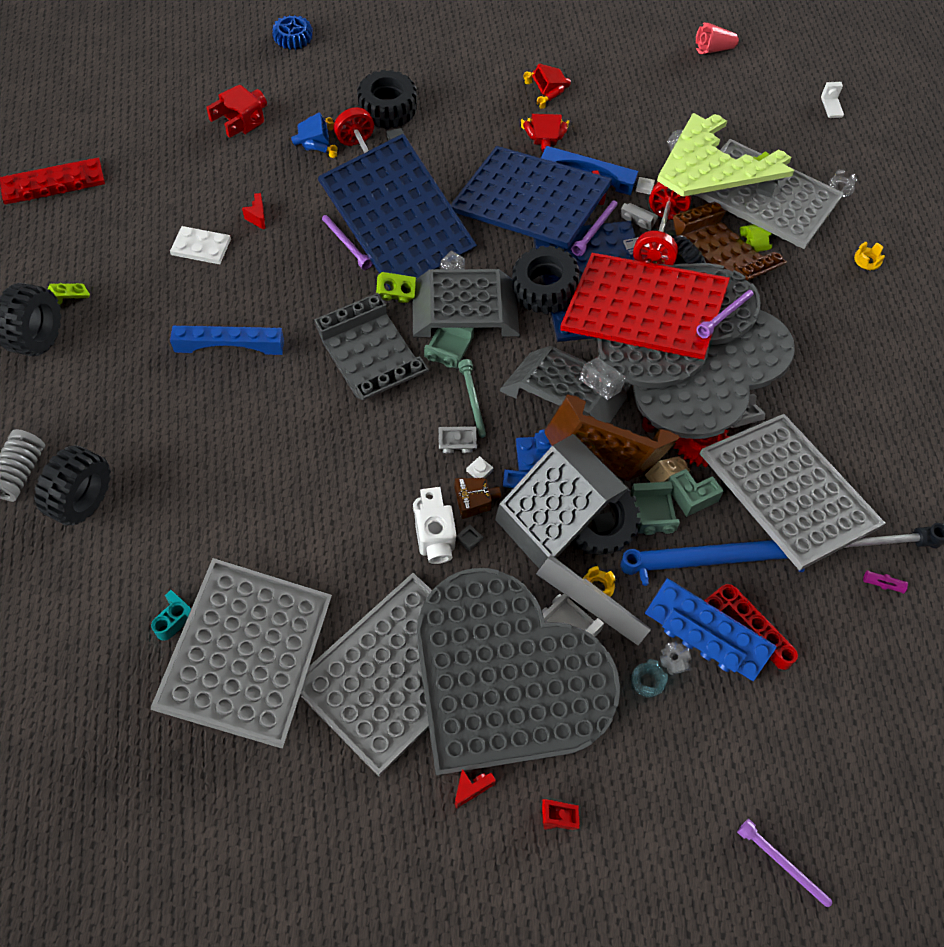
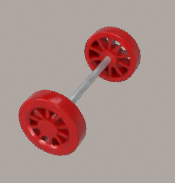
[334,107,374,153]
[633,182,692,265]

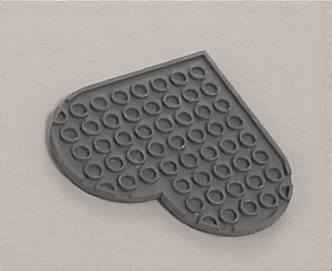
[598,263,760,388]
[633,310,795,439]
[417,568,620,775]

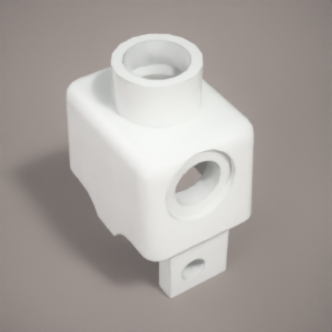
[415,487,456,564]

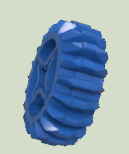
[272,15,313,50]

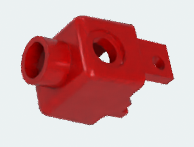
[206,85,267,138]

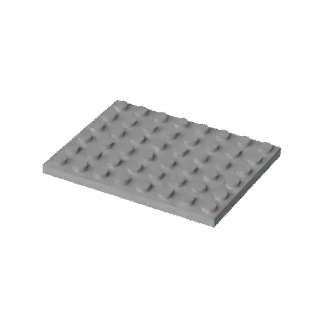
[694,139,844,249]
[699,414,886,571]
[151,558,332,749]
[300,573,432,777]

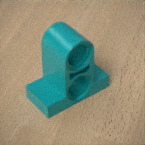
[151,590,191,641]

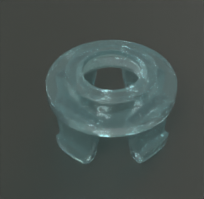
[631,659,668,697]

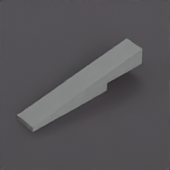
[536,555,651,645]

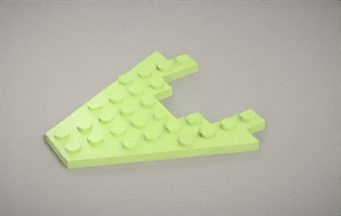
[657,113,794,197]

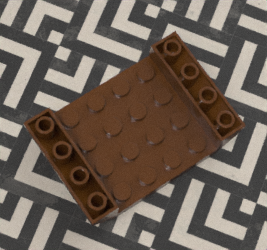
[673,201,787,281]
[544,394,679,481]

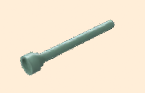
[458,359,486,438]

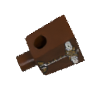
[454,478,501,519]

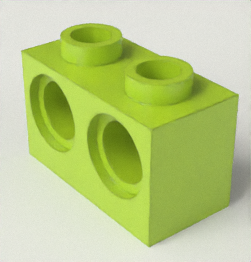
[376,272,416,303]

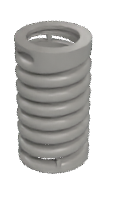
[0,429,45,502]

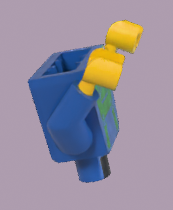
[291,112,338,158]

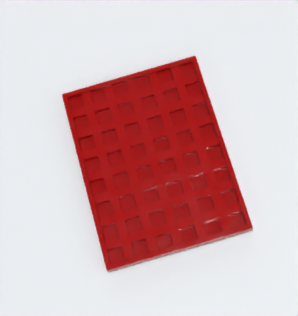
[560,253,730,360]

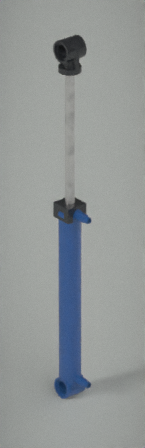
[620,522,944,586]

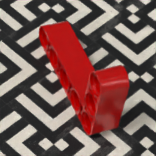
[704,584,798,670]

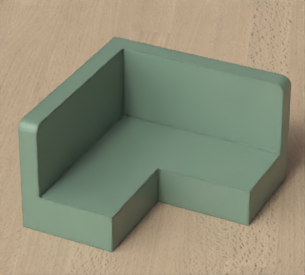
[668,469,724,517]

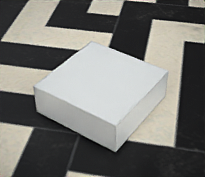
[636,177,655,194]

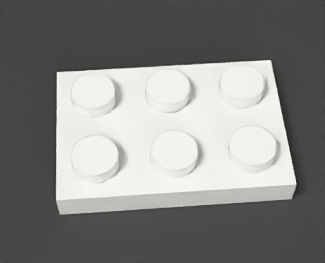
[170,226,231,264]

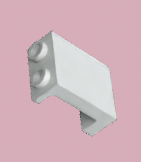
[542,594,604,637]

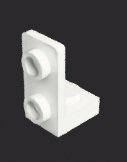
[821,82,844,118]

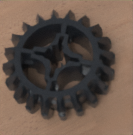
[673,235,706,269]

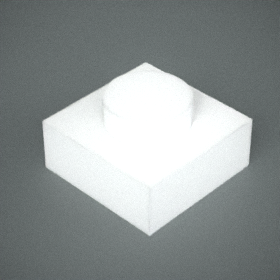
[466,456,493,478]

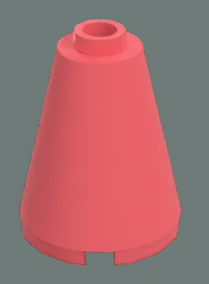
[696,23,739,54]

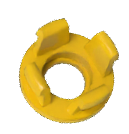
[854,242,885,270]
[583,566,616,597]

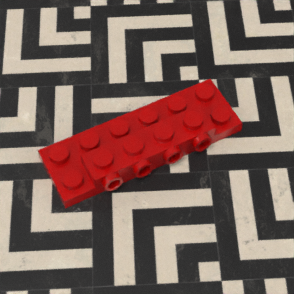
[0,157,105,205]

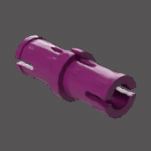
[863,570,908,594]

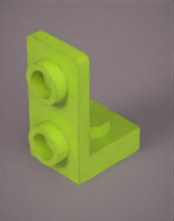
[48,283,90,304]

